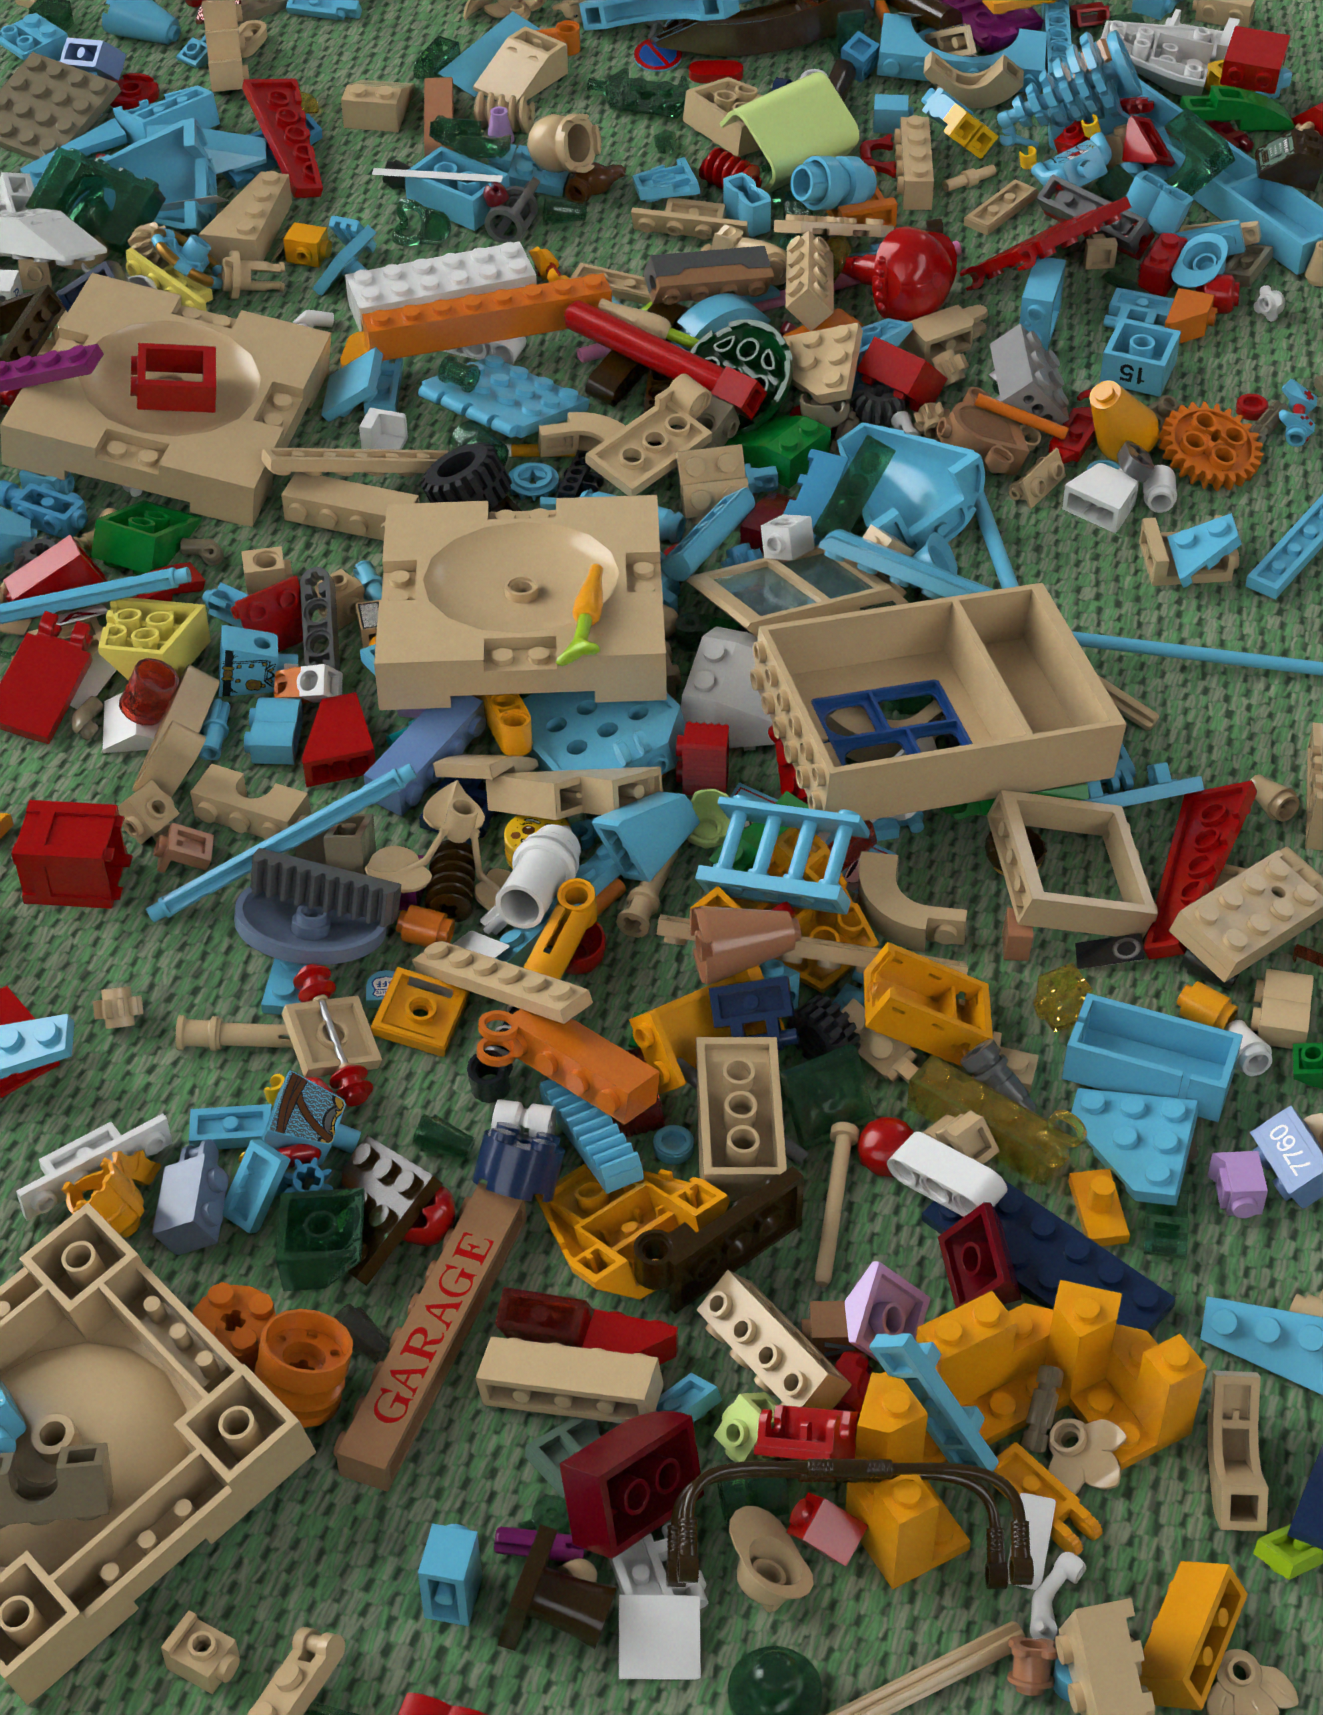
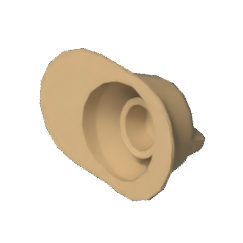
[729,1506,814,1613]

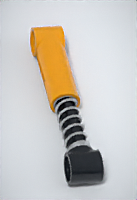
[467,878,598,1103]

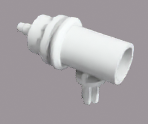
[480,824,581,935]

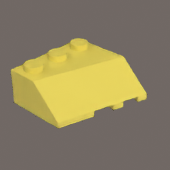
[98,598,211,692]

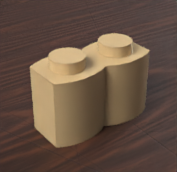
[1250,969,1314,1049]

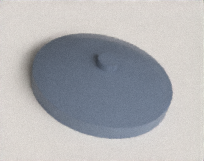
[234,886,387,965]

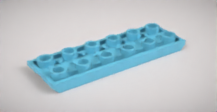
[818,529,995,599]

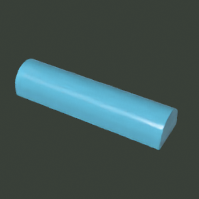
[661,487,755,581]

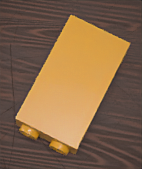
[629,965,785,1094]

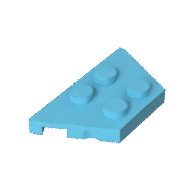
[632,157,700,202]

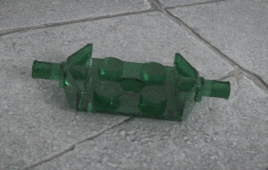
[429,115,511,159]

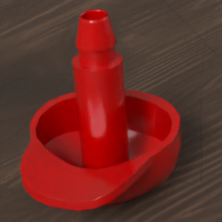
[840,226,957,322]

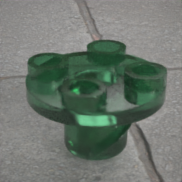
[727,1646,822,1715]

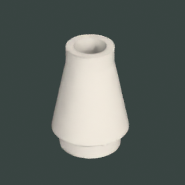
[1225,1020,1272,1076]

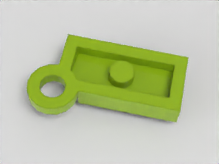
[1253,1504,1323,1580]

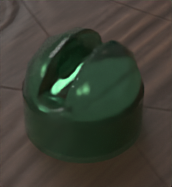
[654,131,677,154]

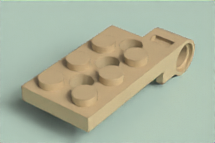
[585,374,712,496]

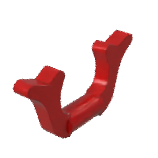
[859,134,896,178]

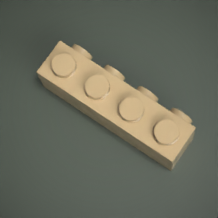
[894,115,934,210]
[785,230,834,331]
[281,472,419,541]
[697,1270,852,1410]
[475,1337,664,1423]

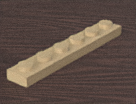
[261,448,449,477]
[412,941,593,1024]

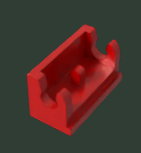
[754,1405,858,1460]

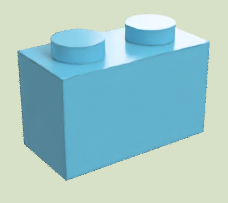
[418,1523,482,1626]

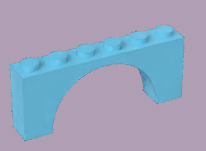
[876,13,1047,93]

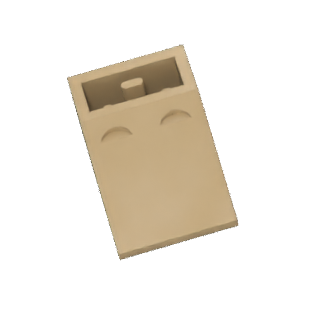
[473,26,568,104]

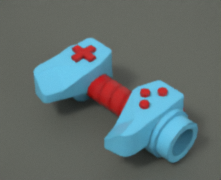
[1279,379,1318,447]

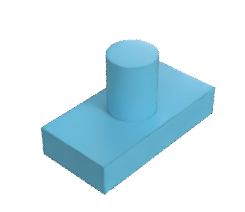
[223,1139,291,1233]

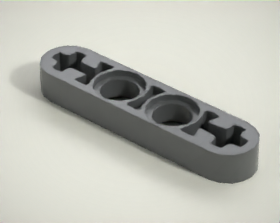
[300,567,341,672]

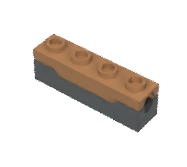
[643,246,775,305]

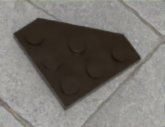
[335,1135,443,1286]

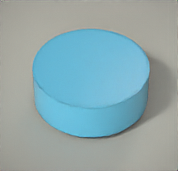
[653,1125,694,1165]

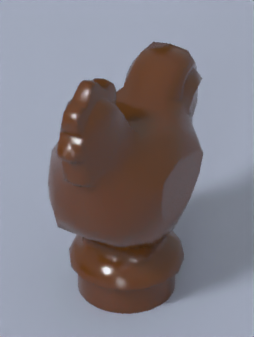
[565,162,626,204]

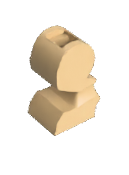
[922,1110,1000,1164]

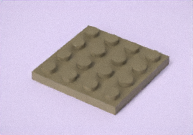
[0,52,121,160]

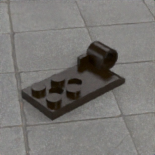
[634,1166,804,1314]

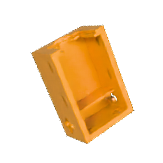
[863,942,993,1067]

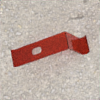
[1292,944,1323,967]

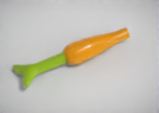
[556,564,603,667]

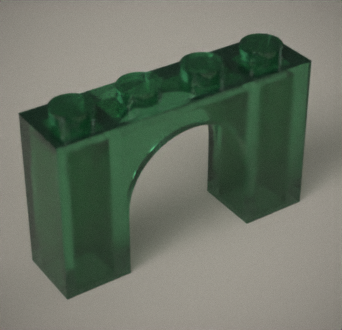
[1095,108,1235,229]
[25,146,166,256]

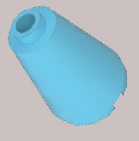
[102,0,181,45]

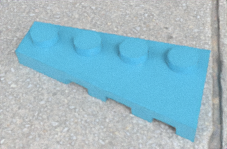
[1200,1296,1323,1395]

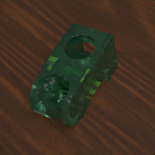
[413,36,460,81]

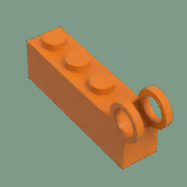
[476,1009,660,1125]

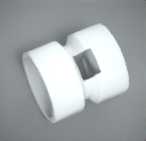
[491,1099,556,1138]

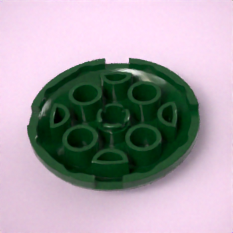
[690,319,793,437]

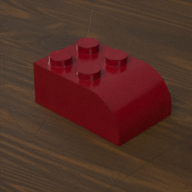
[559,1411,704,1559]

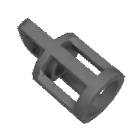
[485,176,540,243]

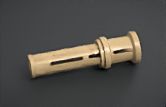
[616,849,679,938]
[176,1015,294,1051]

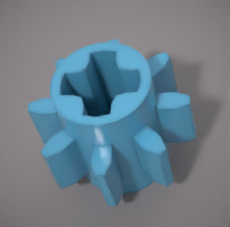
[721,543,763,568]
[282,1157,333,1211]

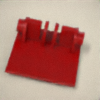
[230,575,303,652]

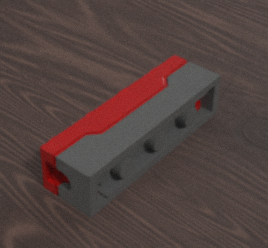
[1036,175,1155,260]

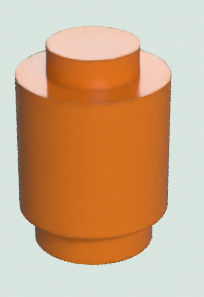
[396,904,455,947]

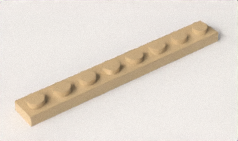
[656,914,968,975]

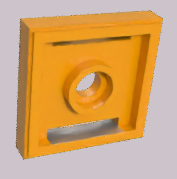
[371,967,470,1057]

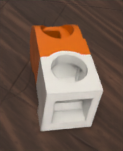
[274,664,343,704]

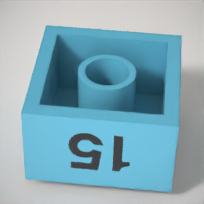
[1100,318,1181,397]

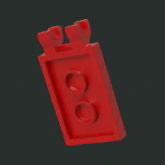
[0,611,94,744]

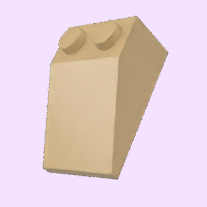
[341,80,416,132]

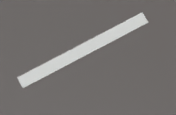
[372,168,503,182]

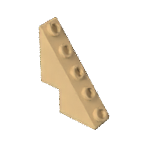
[486,766,663,820]

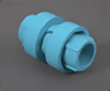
[791,156,877,210]

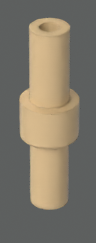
[942,164,997,192]

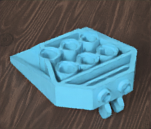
[522,691,685,775]

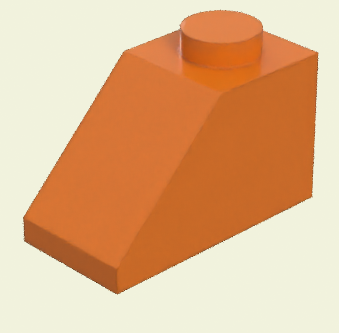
[1164,288,1218,344]

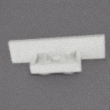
[16,1114,172,1221]

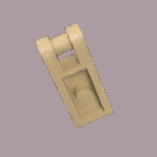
[247,1627,345,1715]

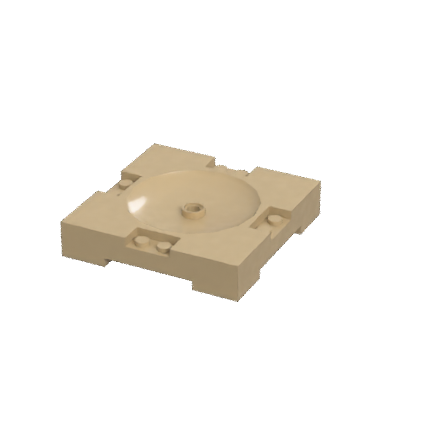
[0,273,331,527]
[374,495,667,710]
[0,1202,316,1705]

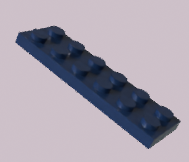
[922,1179,1175,1334]

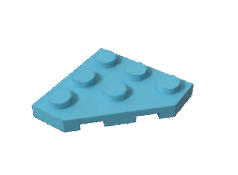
[1069,1088,1199,1206]

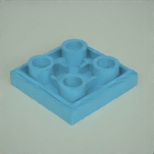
[321,347,383,422]

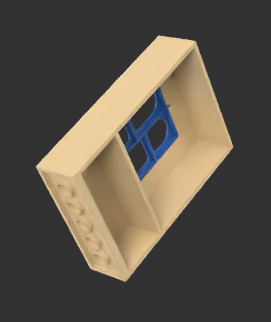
[750,583,1126,821]

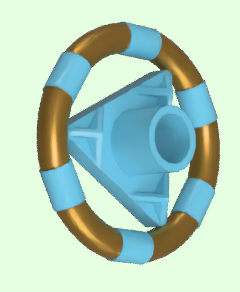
[151,228,223,289]

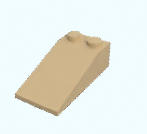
[696,1037,787,1201]

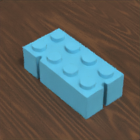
[1062,993,1243,1122]

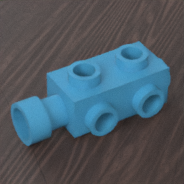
[0,480,89,539]

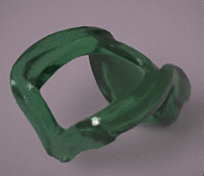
[392,198,452,246]

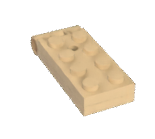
[1169,846,1323,983]

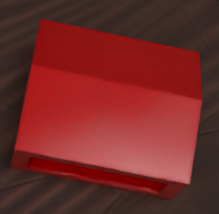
[1069,2,1110,29]

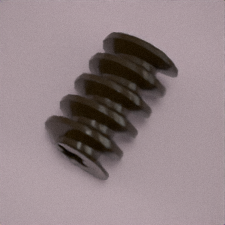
[425,840,475,922]

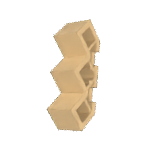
[202,0,250,92]

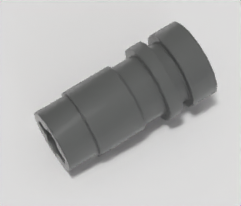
[960,1039,1036,1125]

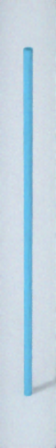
[807,599,1323,676]

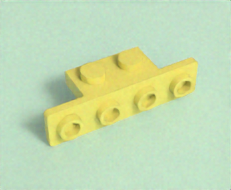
[126,248,213,311]

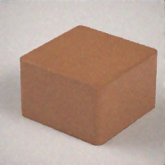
[1002,907,1033,961]

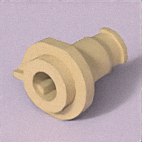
[221,250,285,300]

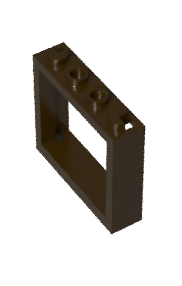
[0,285,66,362]

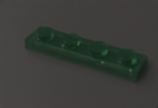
[813,435,896,539]

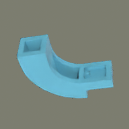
[671,293,771,352]

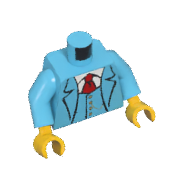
[1019,114,1112,187]

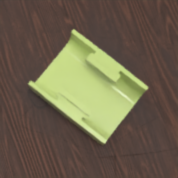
[720,72,859,193]

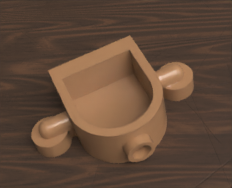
[937,387,1030,476]

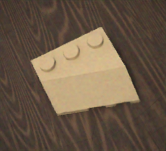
[683,77,763,157]

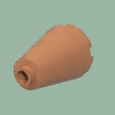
[689,906,801,985]

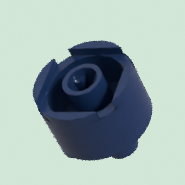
[472,1122,565,1202]

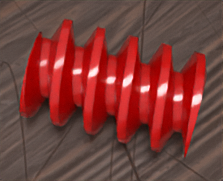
[699,147,762,189]

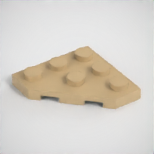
[774,214,894,238]
[783,322,863,404]

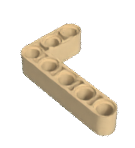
[132,664,220,797]

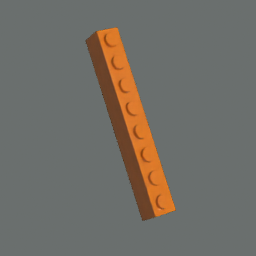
[362,273,612,361]

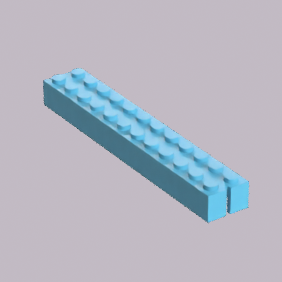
[1079,77,1323,275]

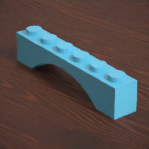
[579,0,740,31]

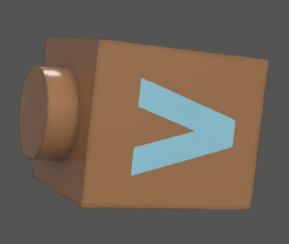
[801,1301,863,1360]

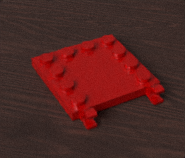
[959,196,1132,291]

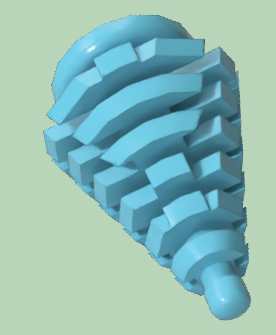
[997,30,1142,129]

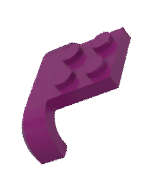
[942,0,1044,53]

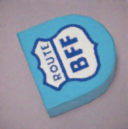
[366,970,394,1008]

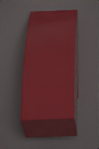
[740,493,797,553]

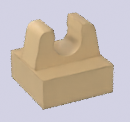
[1083,233,1118,270]

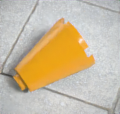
[1089,381,1160,463]

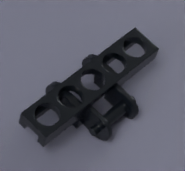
[557,450,604,498]

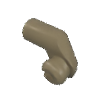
[181,538,224,566]
[71,696,103,740]

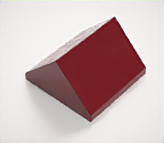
[938,1202,1022,1308]

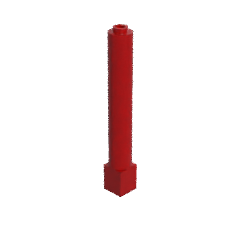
[564,300,767,420]

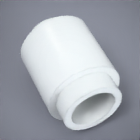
[1143,465,1177,513]

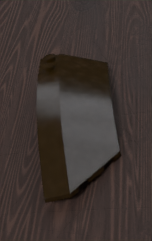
[649,0,874,56]

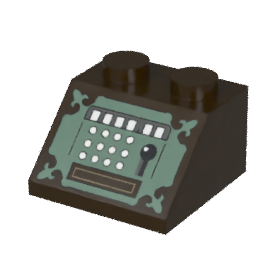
[1255,129,1323,192]

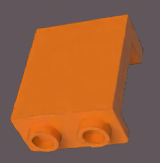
[826,166,898,236]

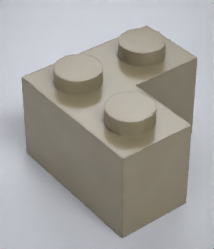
[295,814,376,875]

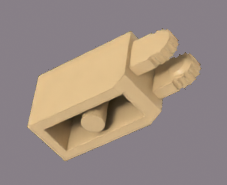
[904,304,988,363]

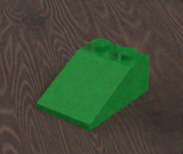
[724,416,831,489]
[91,500,202,576]

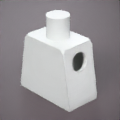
[1062,463,1139,533]

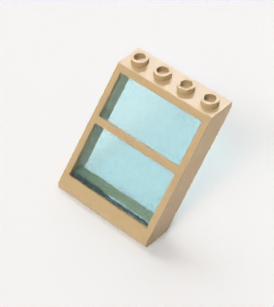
[687,545,909,638]

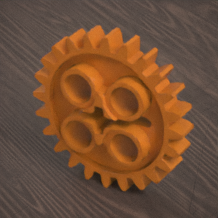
[1159,401,1264,491]

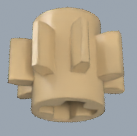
[932,349,970,388]
[913,402,951,441]
[93,986,143,1029]

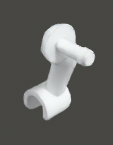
[1030,1552,1086,1640]

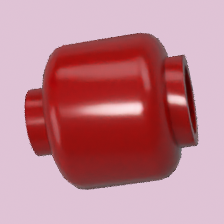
[1196,274,1240,314]

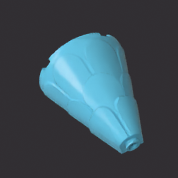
[61,118,217,233]
[836,422,985,555]

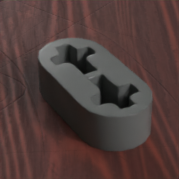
[1117,441,1154,483]

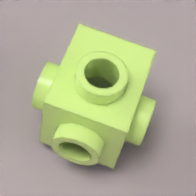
[714,1392,778,1462]

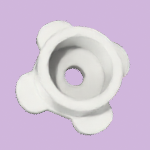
[1254,285,1285,322]

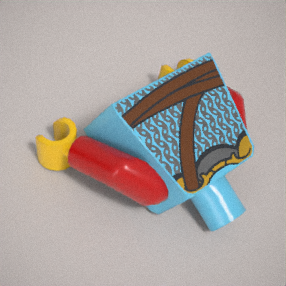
[238,1070,361,1168]

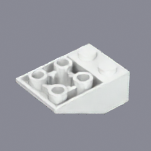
[0,208,107,266]

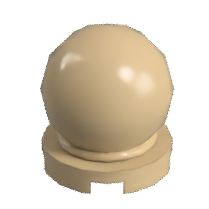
[527,113,601,173]

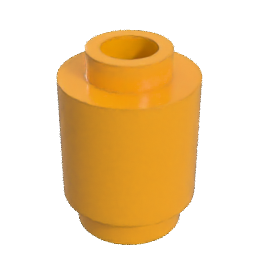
[1176,981,1238,1030]

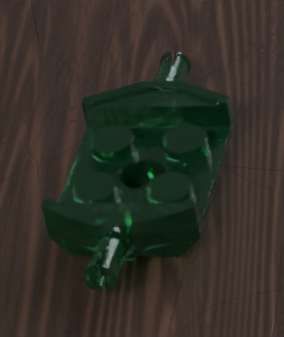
[587,68,690,119]

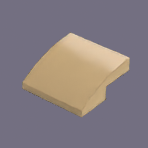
[433,754,539,779]

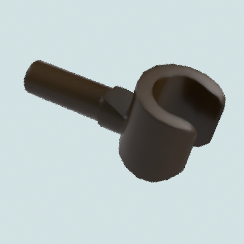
[925,219,943,233]

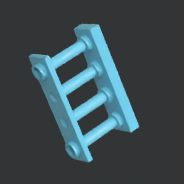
[695,795,870,915]

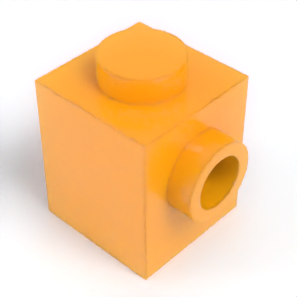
[283,222,332,268]

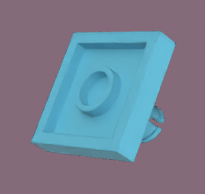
[312,225,377,296]

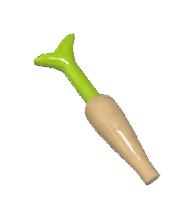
[598,298,716,349]

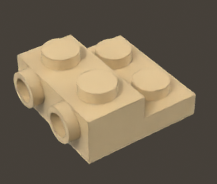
[676,444,749,524]

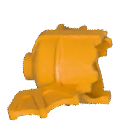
[61,1150,161,1238]

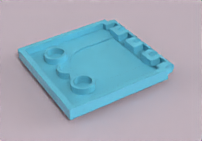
[418,355,590,438]

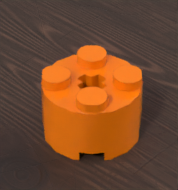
[192,1282,276,1373]

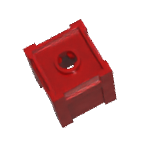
[11,800,133,909]

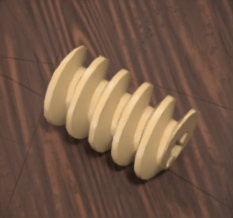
[474,91,535,134]

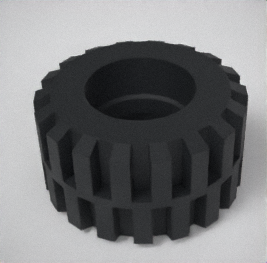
[421,442,512,511]

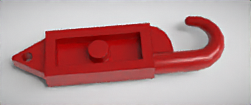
[1048,389,1096,464]

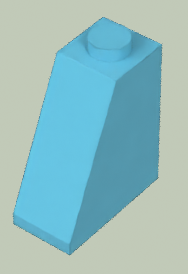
[591,791,700,882]

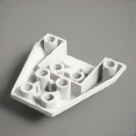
[1101,20,1217,96]

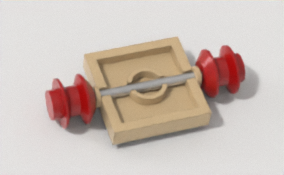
[282,964,382,1107]

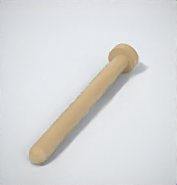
[815,1122,859,1287]

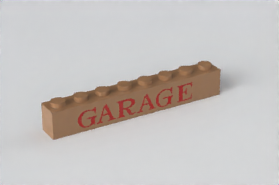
[334,1183,527,1492]

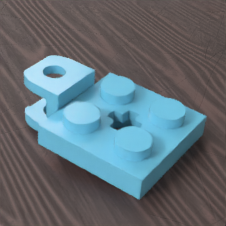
[486,141,570,197]

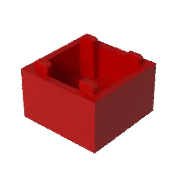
[857,336,948,412]

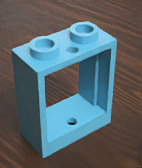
[1019,256,1066,351]

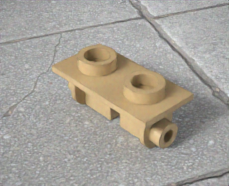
[1009,448,1066,509]

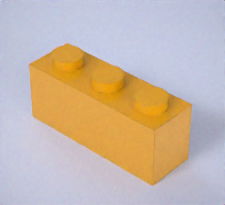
[1139,1561,1248,1711]

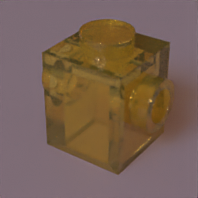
[1033,962,1093,1033]

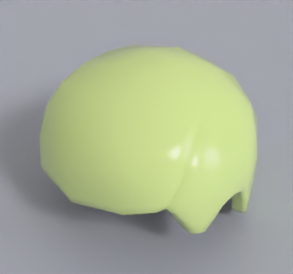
[687,789,731,849]

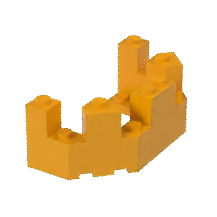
[845,1280,1207,1589]

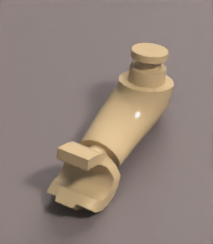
[710,224,787,285]

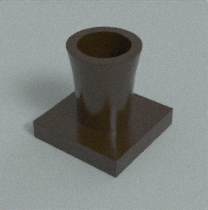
[498,1524,617,1651]

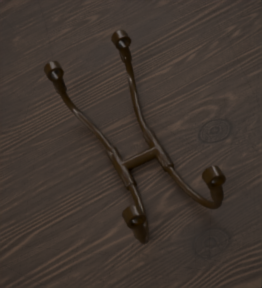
[666,1458,1034,1589]

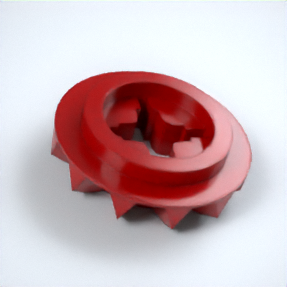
[1119,97,1154,115]

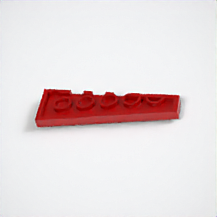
[242,78,323,198]
[1143,780,1257,960]

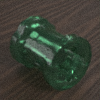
[438,355,480,393]

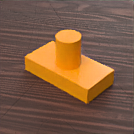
[1068,1168,1130,1246]

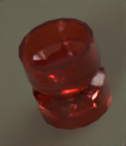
[119,658,179,726]

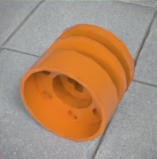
[254,1309,353,1428]

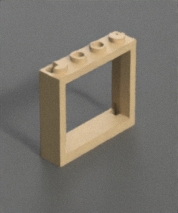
[987,790,1158,940]

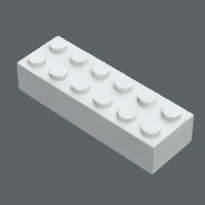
[345,241,537,332]

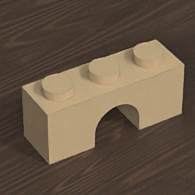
[190,764,311,840]

